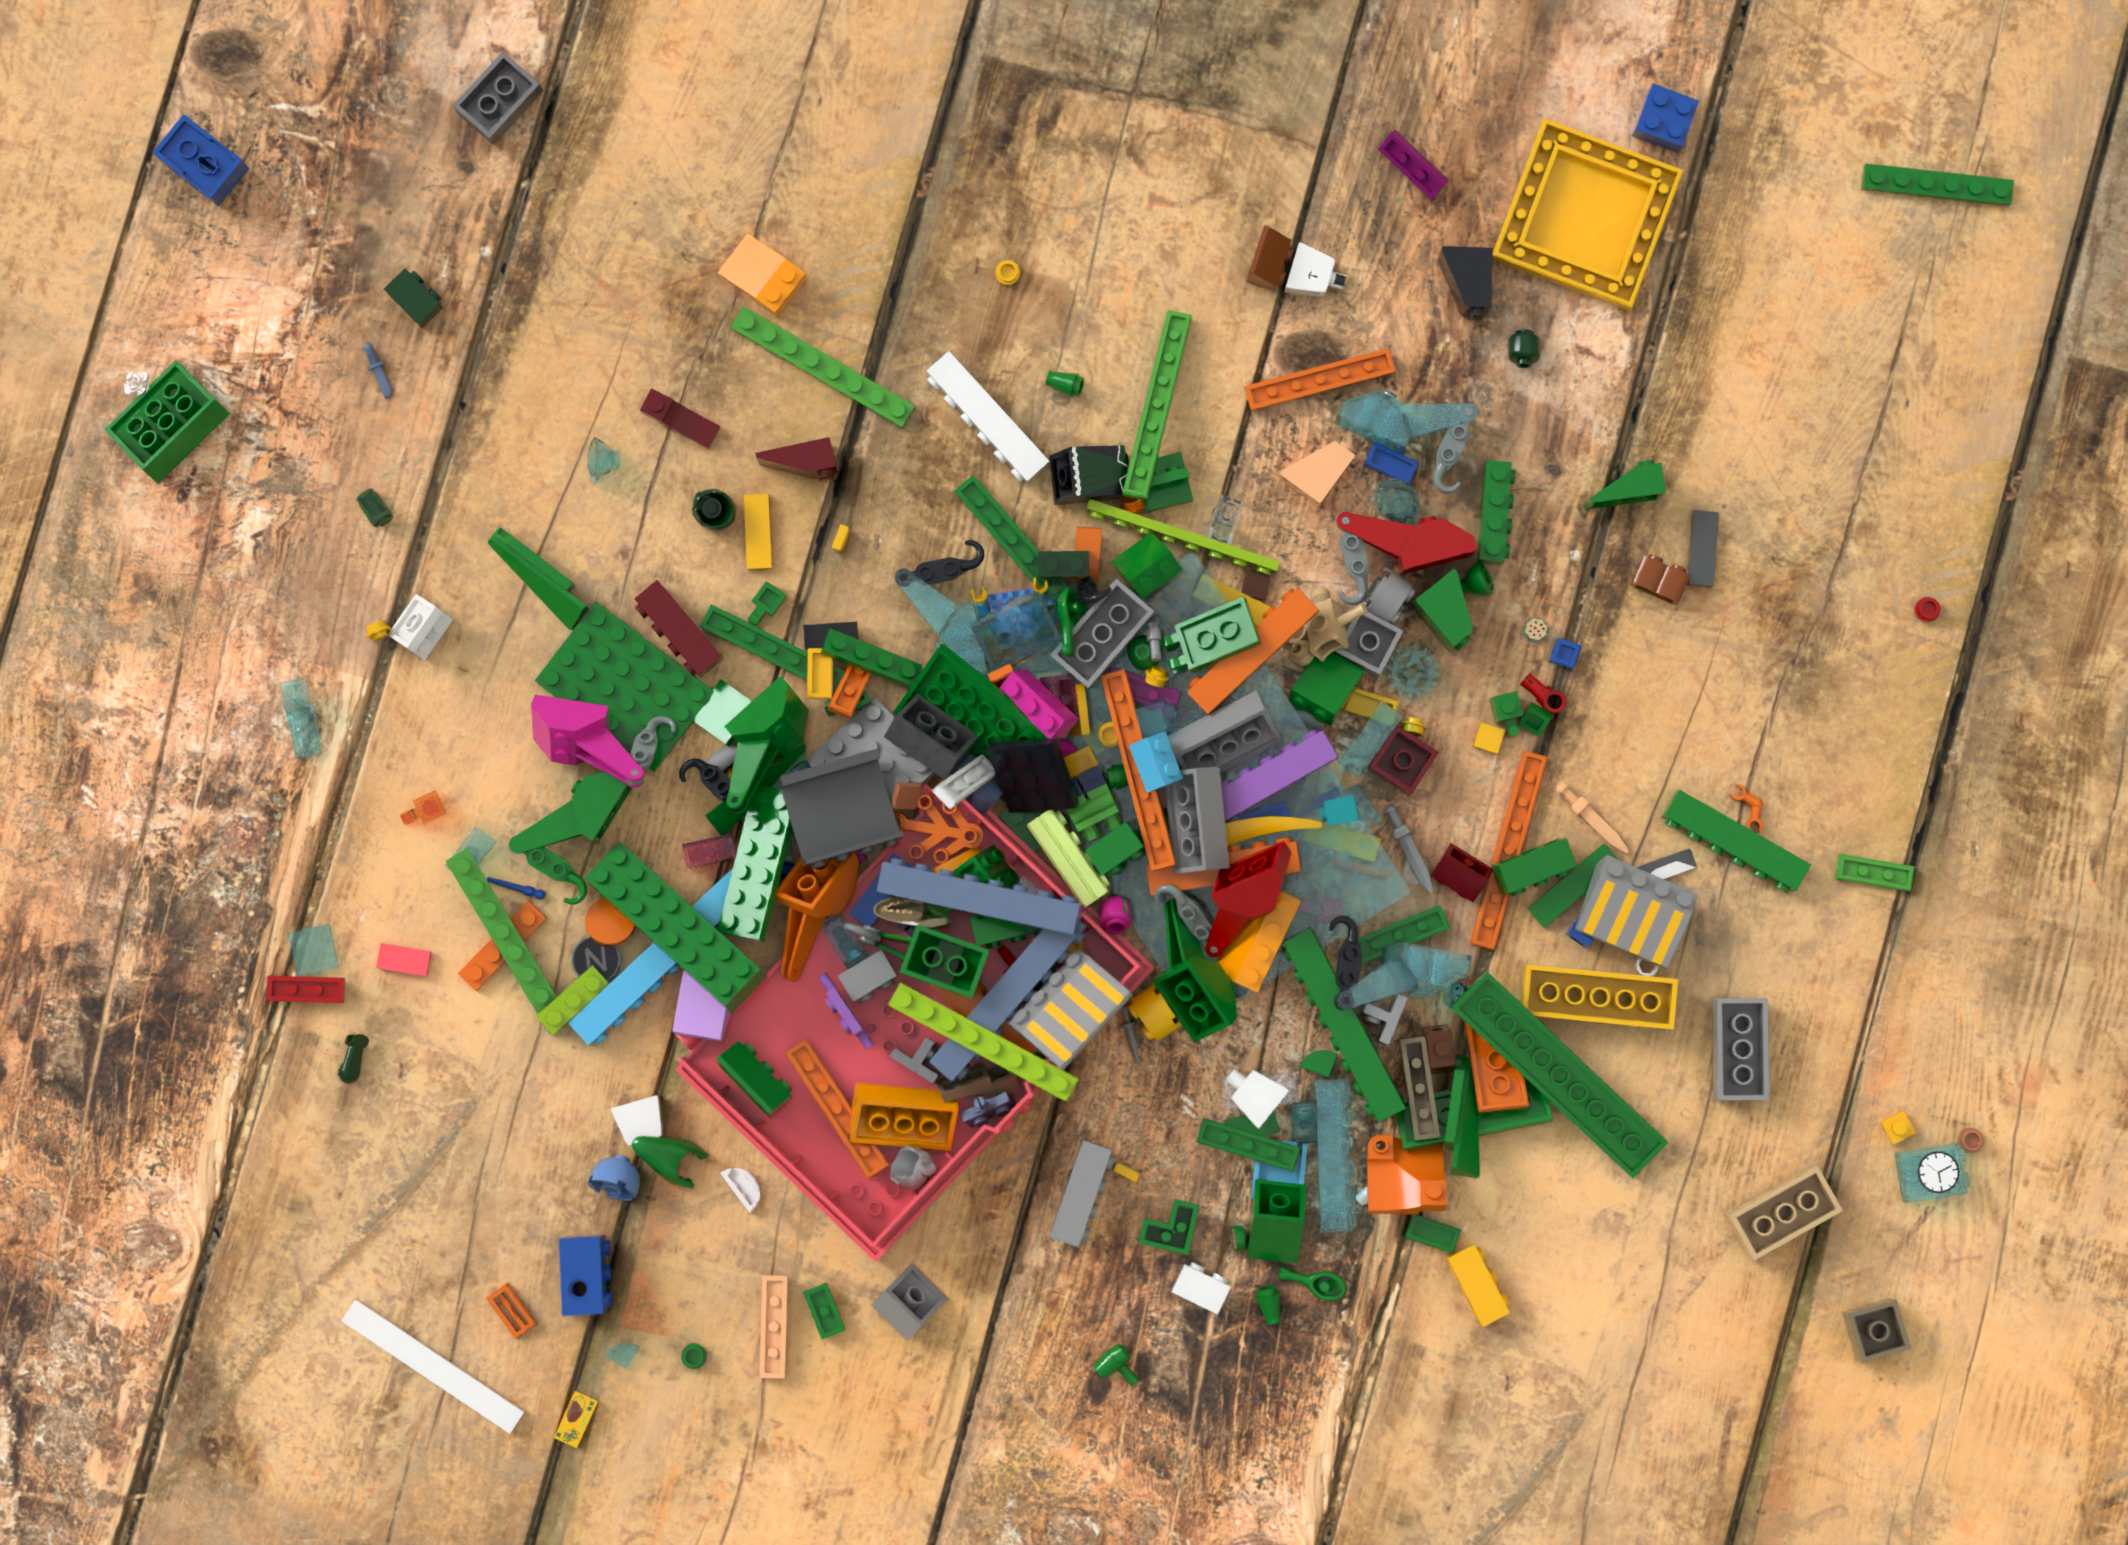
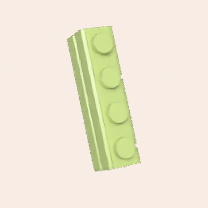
[1027,810,1110,910]

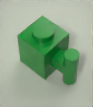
[1490,691,1523,738]

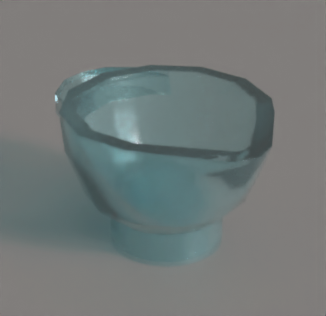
[588,437,620,484]

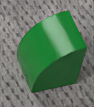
[1299,1050,1337,1078]

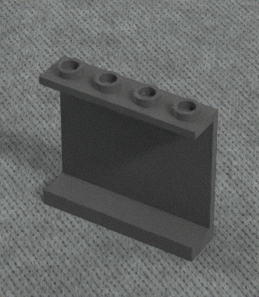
[778,748,904,869]

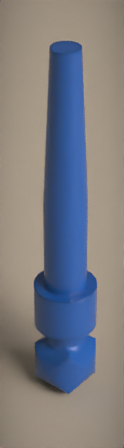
[487,877,546,900]

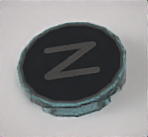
[571,936,622,982]

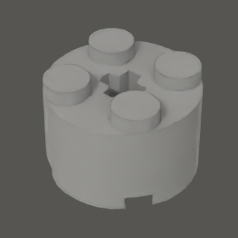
[1364,567,1415,624]

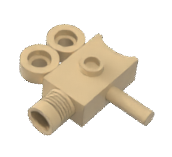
[1288,588,1367,667]

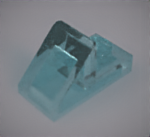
[1290,1102,1318,1144]

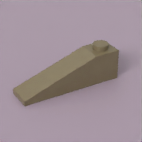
[1398,1035,1440,1141]

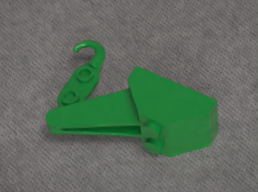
[509,772,633,905]

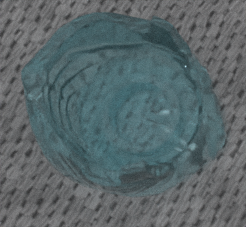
[1374,478,1419,524]

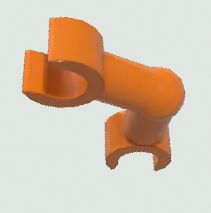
[1729,784,1763,833]

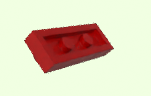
[267,976,345,1003]

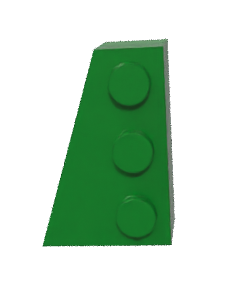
[969,914,1044,949]

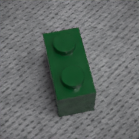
[384,268,443,328]
[1038,551,1089,577]

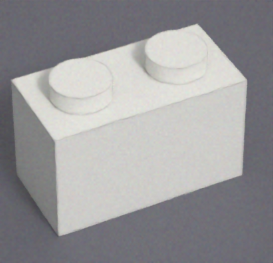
[1171,1262,1231,1314]

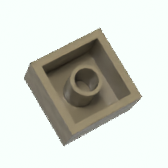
[1842,1298,1911,1363]

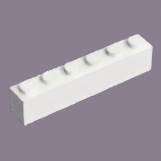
[927,351,1050,485]

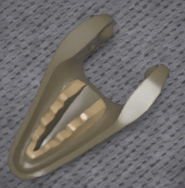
[873,896,952,928]

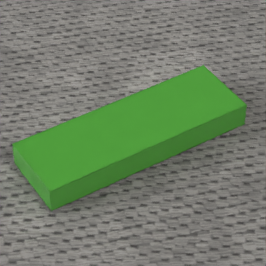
[1835,854,1915,892]

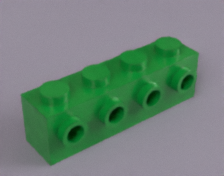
[1476,460,1516,565]

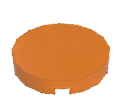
[585,898,635,946]

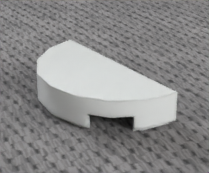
[720,1168,761,1213]

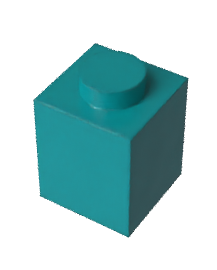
[1320,795,1359,826]

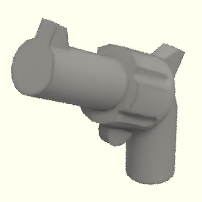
[1146,617,1162,661]

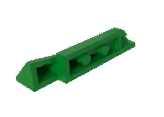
[488,527,589,630]
[705,743,807,837]

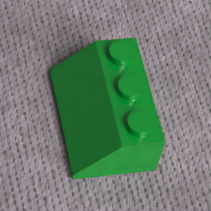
[716,1041,792,1119]

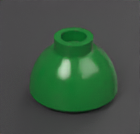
[1461,562,1494,596]
[1127,635,1162,670]

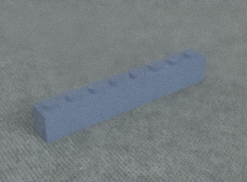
[876,858,1084,935]
[929,922,1087,1082]

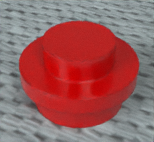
[1915,597,1940,622]

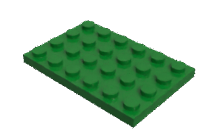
[535,602,715,772]
[893,643,1061,803]

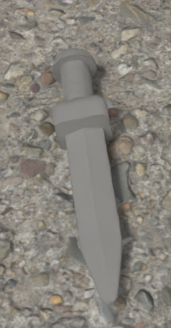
[1384,805,1433,893]

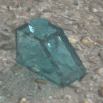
[1134,698,1176,739]
[821,912,869,969]

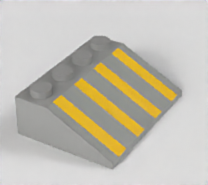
[1575,855,1698,969]
[1009,949,1133,1070]

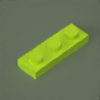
[535,965,609,1035]

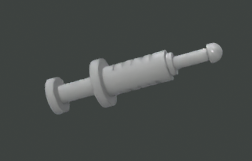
[1119,1005,1141,1064]

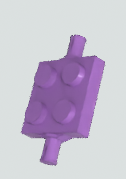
[818,972,875,1050]

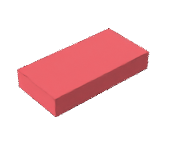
[376,943,431,976]

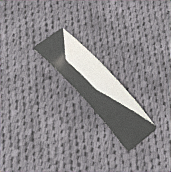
[1636,849,1697,879]

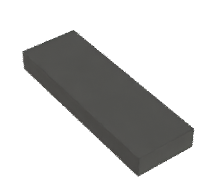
[1687,510,1719,587]

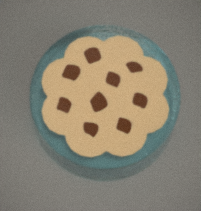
[1523,617,1549,643]

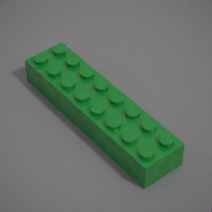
[585,841,767,1014]

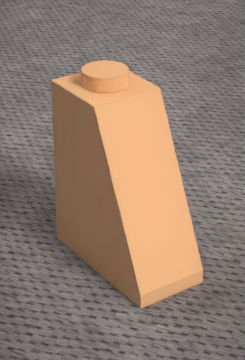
[1278,441,1355,507]

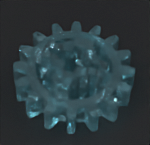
[1385,644,1440,699]

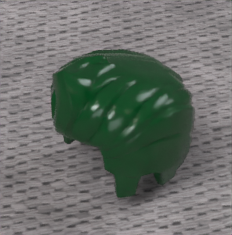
[692,489,737,532]

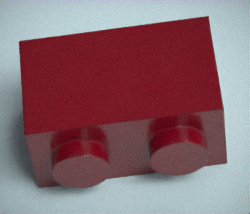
[1430,843,1494,902]

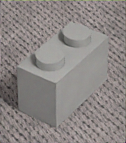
[838,950,898,1004]

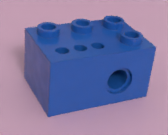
[152,114,250,207]
[559,1235,613,1316]

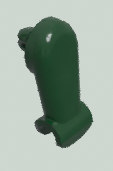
[337,1034,369,1084]

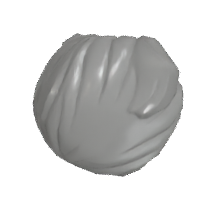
[890,1145,937,1191]

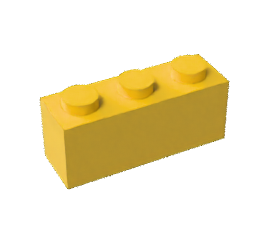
[1445,1244,1511,1327]

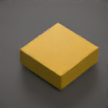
[832,524,851,553]
[1473,722,1505,754]
[1113,1162,1140,1183]

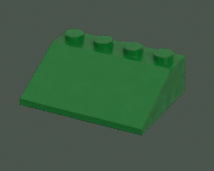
[104,360,230,484]

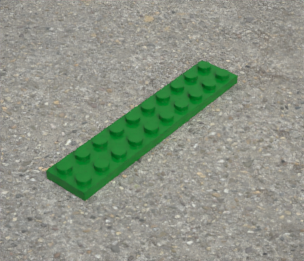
[1451,970,1668,1178]

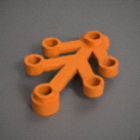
[894,794,984,864]

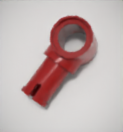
[1519,672,1566,715]

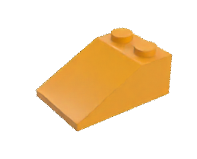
[718,234,807,318]

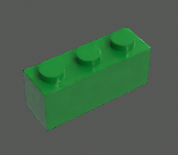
[1491,838,1577,896]

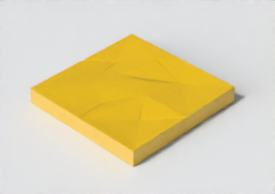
[1492,118,1684,312]

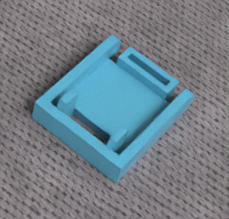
[1251,1140,1308,1199]

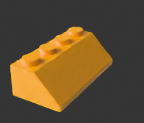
[1217,890,1303,993]
[850,1083,959,1151]

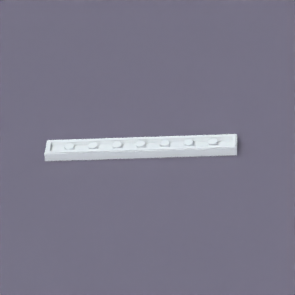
[341,1299,525,1434]

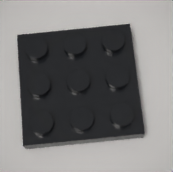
[987,738,1079,812]

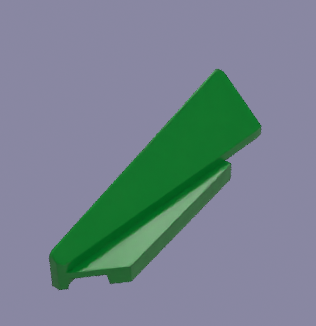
[1443,1056,1480,1178]

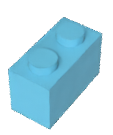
[1129,731,1183,793]

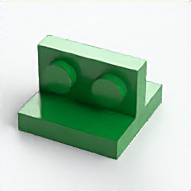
[1143,452,1193,513]

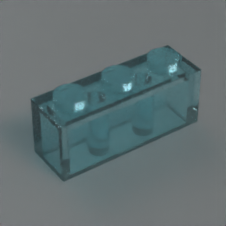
[1338,700,1403,778]

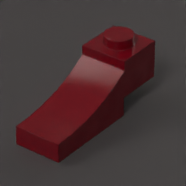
[640,388,720,449]

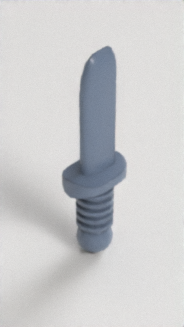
[364,343,392,399]

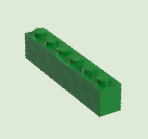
[1661,789,1811,893]

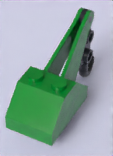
[679,676,809,814]

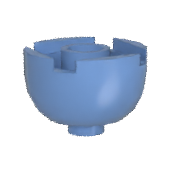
[588,1155,641,1201]

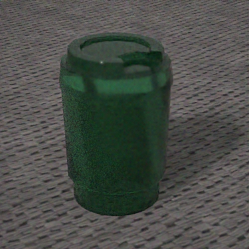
[356,488,393,528]

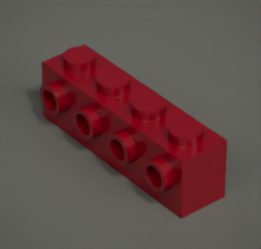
[634,580,724,678]

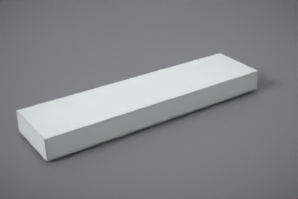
[932,754,996,809]

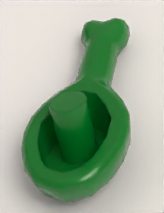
[1057,587,1081,657]
[1278,1266,1347,1301]

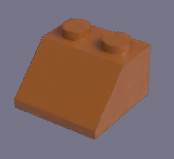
[1246,225,1294,291]

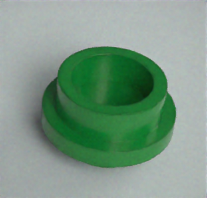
[681,1343,707,1369]

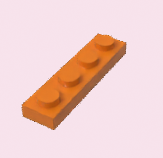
[458,901,547,991]

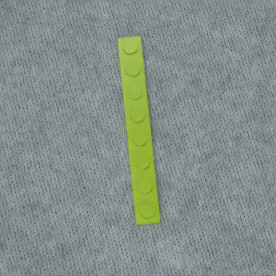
[1086,499,1280,576]
[888,983,1080,1102]

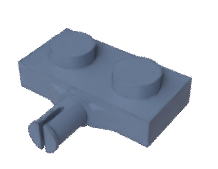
[961,1092,1016,1127]

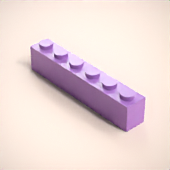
[1221,729,1339,823]

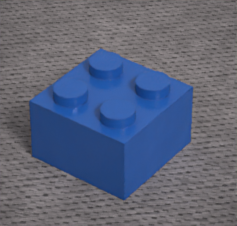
[1632,83,1699,153]

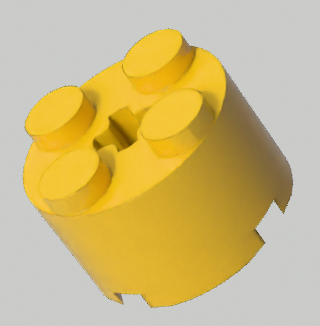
[1128,984,1183,1041]

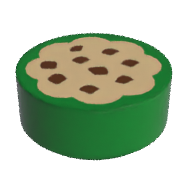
[1231,1225,1246,1252]

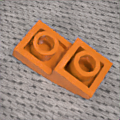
[1073,526,1102,582]

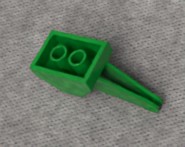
[1152,898,1237,1042]

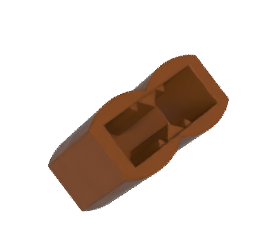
[1630,554,1690,605]

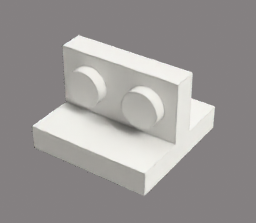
[388,594,453,660]

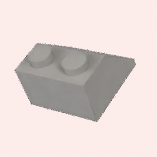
[871,1264,947,1341]

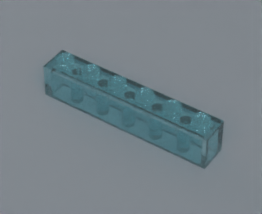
[1314,1079,1357,1233]

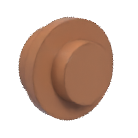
[1958,1128,1984,1153]

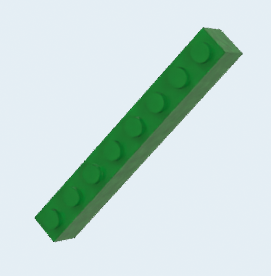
[1281,926,1406,1122]

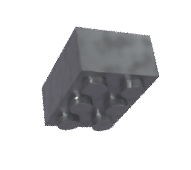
[453,51,543,145]
[884,693,979,780]

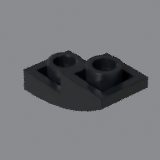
[803,621,858,650]

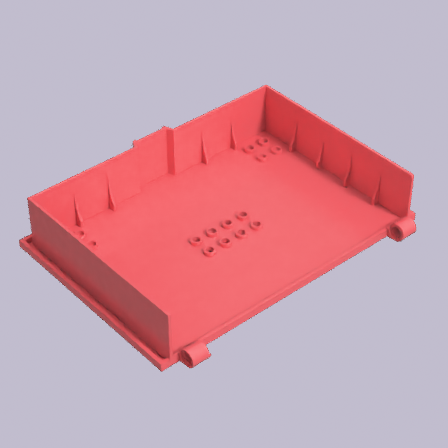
[675,784,1155,1262]

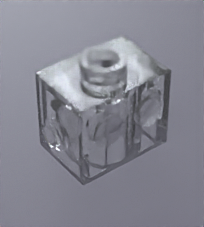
[1207,495,1245,545]

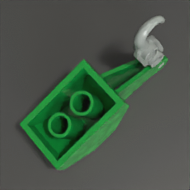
[844,923,990,999]

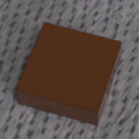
[1241,571,1270,601]

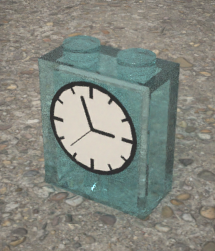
[1894,1143,1970,1203]

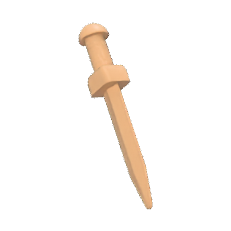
[1556,782,1629,853]

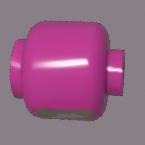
[1099,896,1132,934]

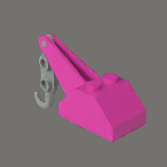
[531,694,677,788]

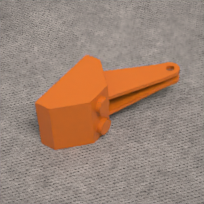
[775,852,859,982]

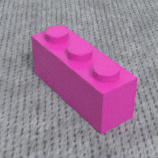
[999,669,1079,739]

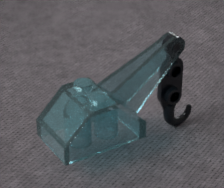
[895,540,990,681]
[971,576,1112,671]
[1329,916,1472,1011]

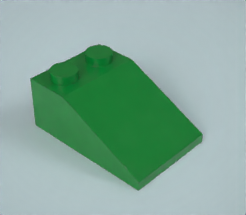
[1584,460,1666,510]

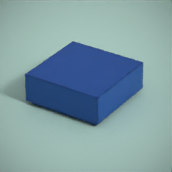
[1549,637,1581,670]

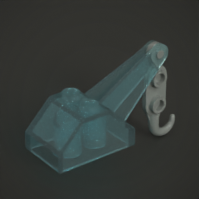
[1334,390,1478,494]

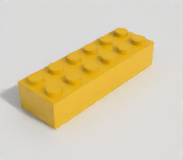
[1520,964,1678,1030]

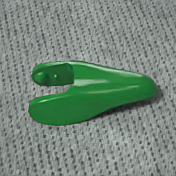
[632,1136,708,1188]

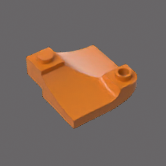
[1367,1135,1447,1214]

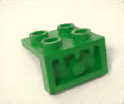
[954,845,1022,889]

